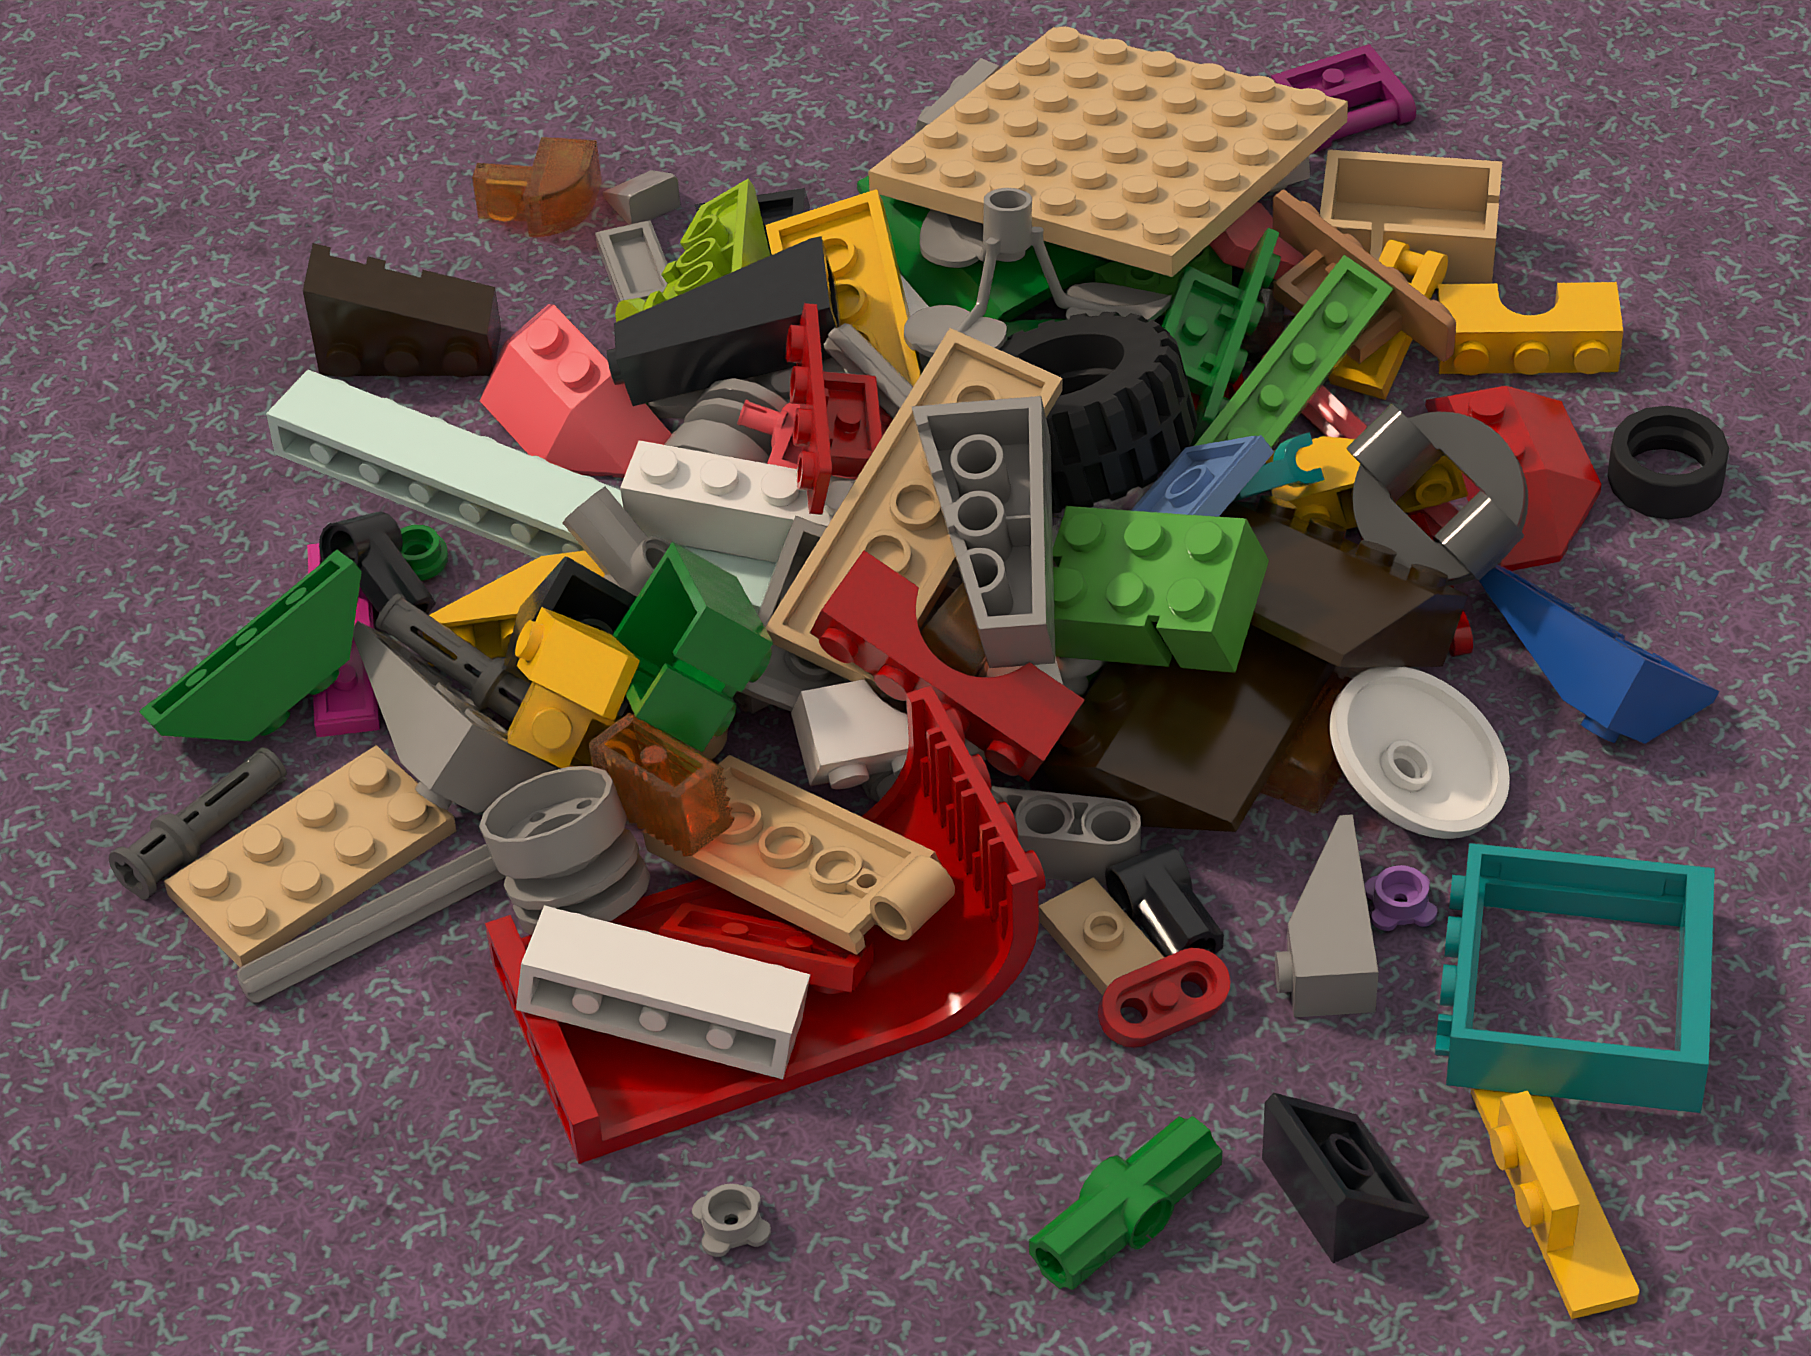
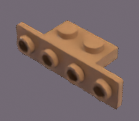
[1273,190,1456,364]

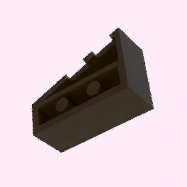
[303,243,501,378]

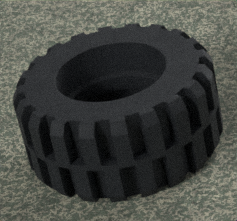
[999,312,1197,513]

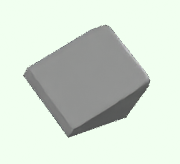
[603,170,681,225]

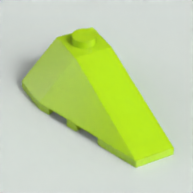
[643,178,770,310]

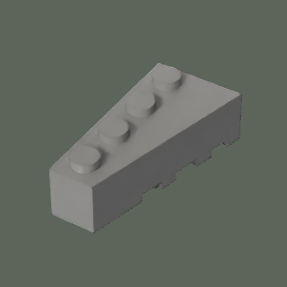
[911,396,1055,668]

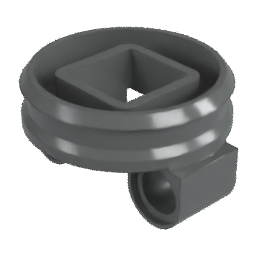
[1346,403,1528,586]

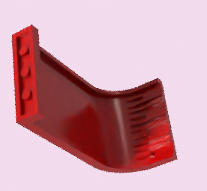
[485,685,1046,1164]

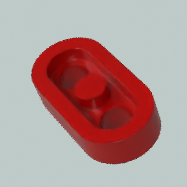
[1098,948,1230,1048]

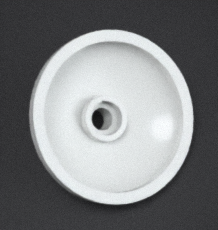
[1330,667,1510,839]

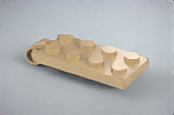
[642,755,955,955]

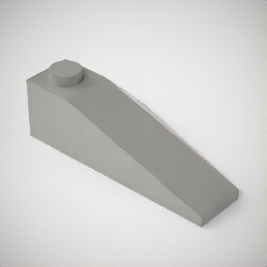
[353,621,561,814]

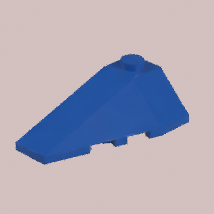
[1479,565,1720,744]

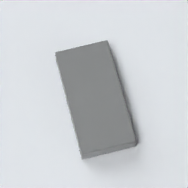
[595,220,667,303]

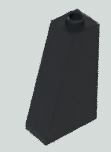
[607,236,841,406]

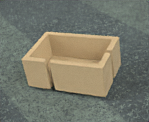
[1320,150,1502,284]

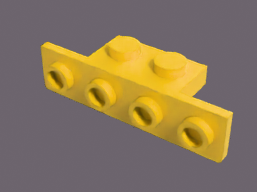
[1470,1088,1639,1320]

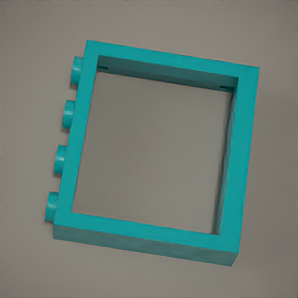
[1435,843,1715,1113]

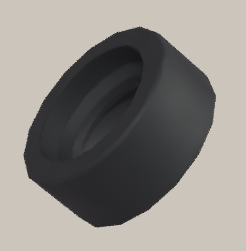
[1607,405,1729,520]

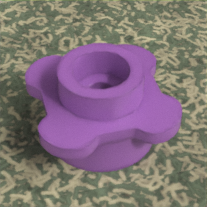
[1364,865,1437,931]

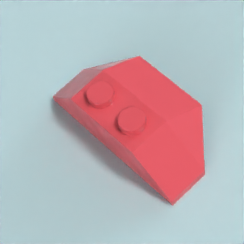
[480,304,672,478]

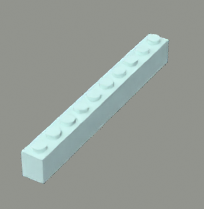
[266,370,776,614]

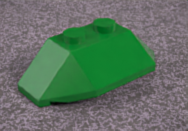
[139,550,362,741]

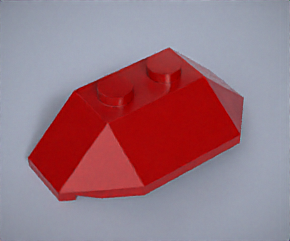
[1425,386,1602,571]

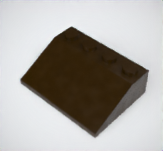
[1219,495,1468,667]
[1041,622,1336,832]

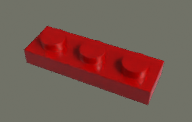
[659,903,875,994]

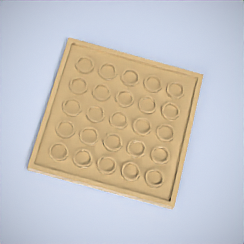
[868,27,1348,277]

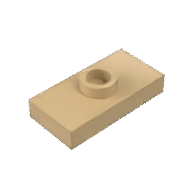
[1039,877,1165,995]

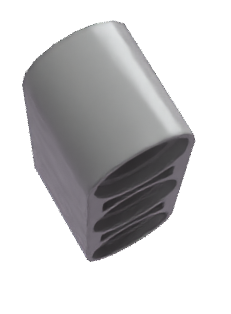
[991,786,1141,885]

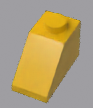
[515,607,640,721]

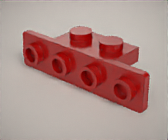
[786,303,882,515]

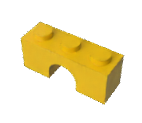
[1437,282,1624,375]

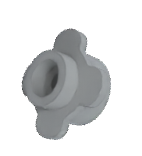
[692,1184,771,1257]

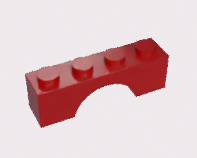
[810,550,1085,782]

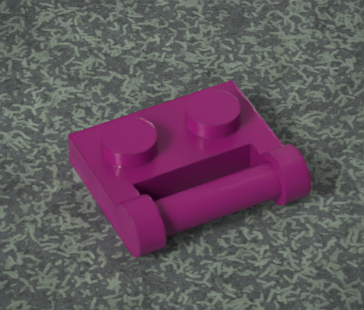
[1271,44,1417,153]

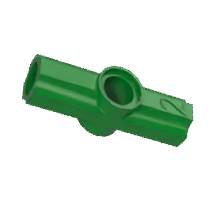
[1029,1116,1223,1290]

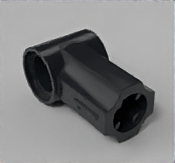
[319,511,436,614]
[1105,842,1224,957]

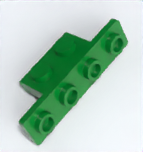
[1162,227,1281,446]

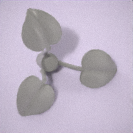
[904,188,1172,358]

